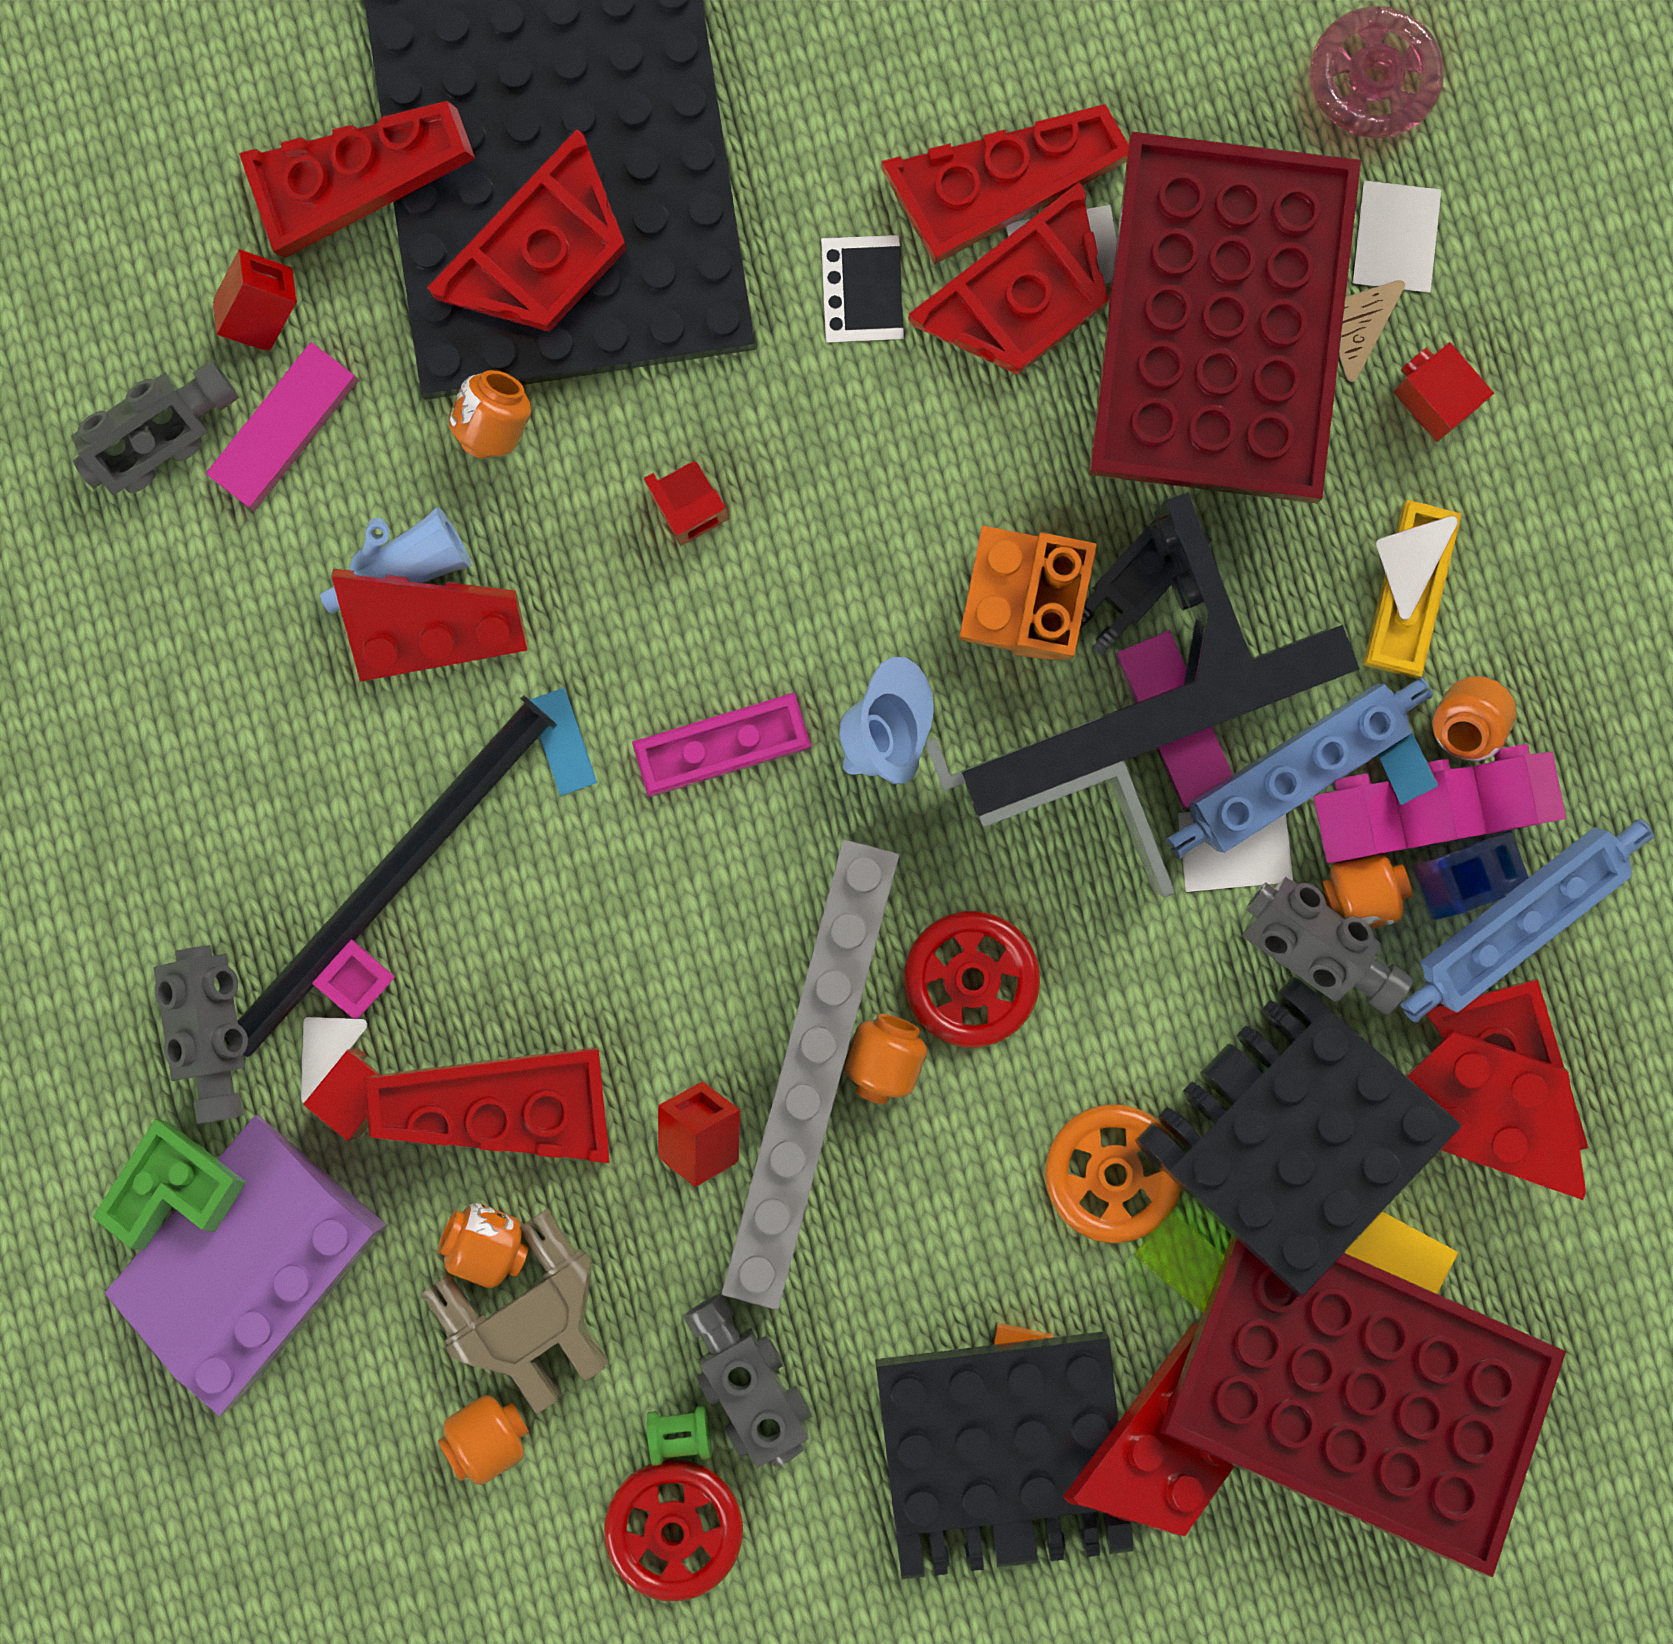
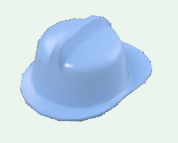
[839,657,934,784]

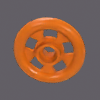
[1045,1104,1182,1243]

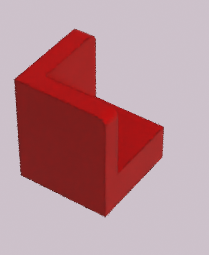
[213,249,297,351]
[643,461,729,547]
[303,1048,379,1141]
[658,1081,740,1187]

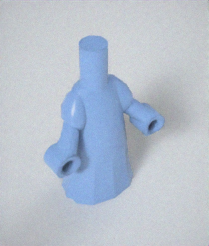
[320,508,472,614]

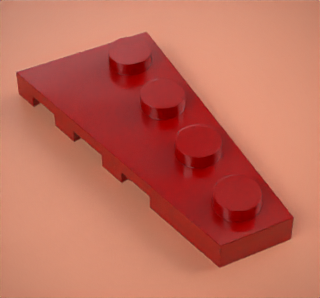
[239,101,475,258]
[881,104,1129,265]
[363,1047,610,1163]

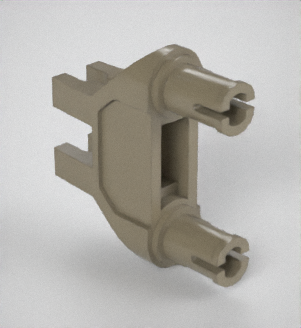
[420,1208,609,1414]

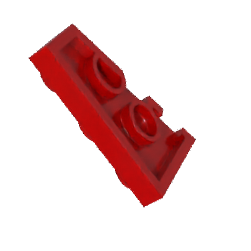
[331,568,528,682]
[1425,979,1589,1150]

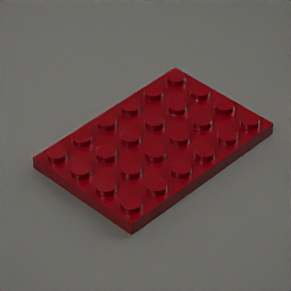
[1088,131,1361,504]
[1159,1235,1566,1577]

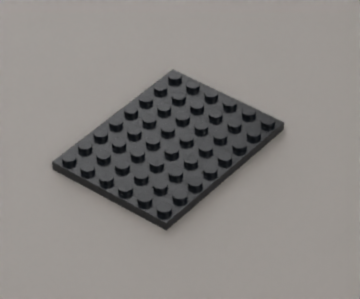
[364,0,756,400]

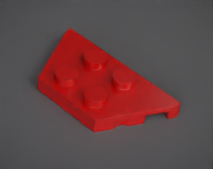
[427,129,627,332]
[908,182,1108,375]
[1405,1030,1586,1200]
[1063,1324,1235,1536]

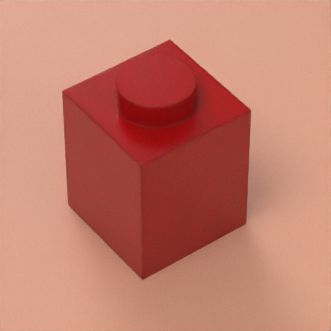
[1393,342,1495,442]

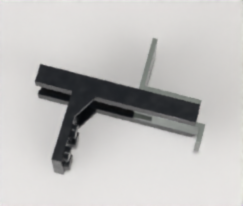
[925,492,1360,898]

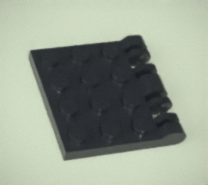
[1135,977,1462,1299]
[875,1331,1134,1580]

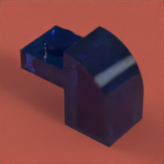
[1412,831,1529,920]

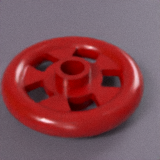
[904,911,1040,1048]
[604,1460,743,1601]

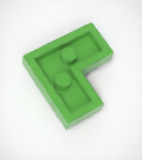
[93,1119,247,1250]

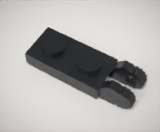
[1080,518,1212,656]

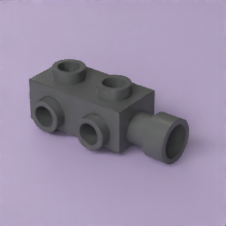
[71,360,239,496]
[1242,877,1413,1015]
[153,945,248,1124]
[683,1293,813,1468]

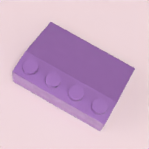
[105,1115,387,1416]

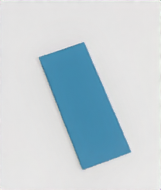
[530,687,597,796]
[1378,733,1438,805]

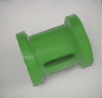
[647,1405,711,1466]

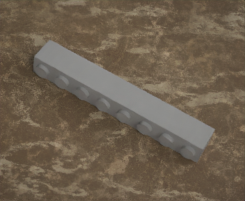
[721,839,900,1310]

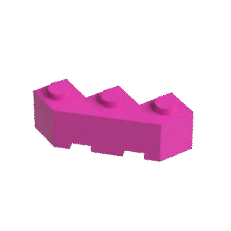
[1314,744,1567,864]

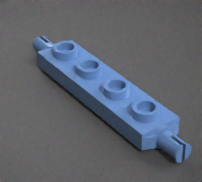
[1165,677,1433,859]
[1400,819,1654,1023]

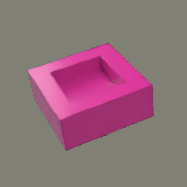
[312,939,396,1019]

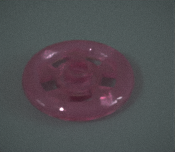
[1310,6,1444,138]

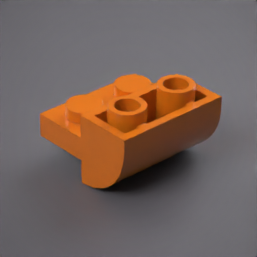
[959,525,1097,660]

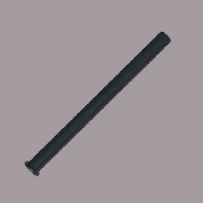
[224,694,557,1057]

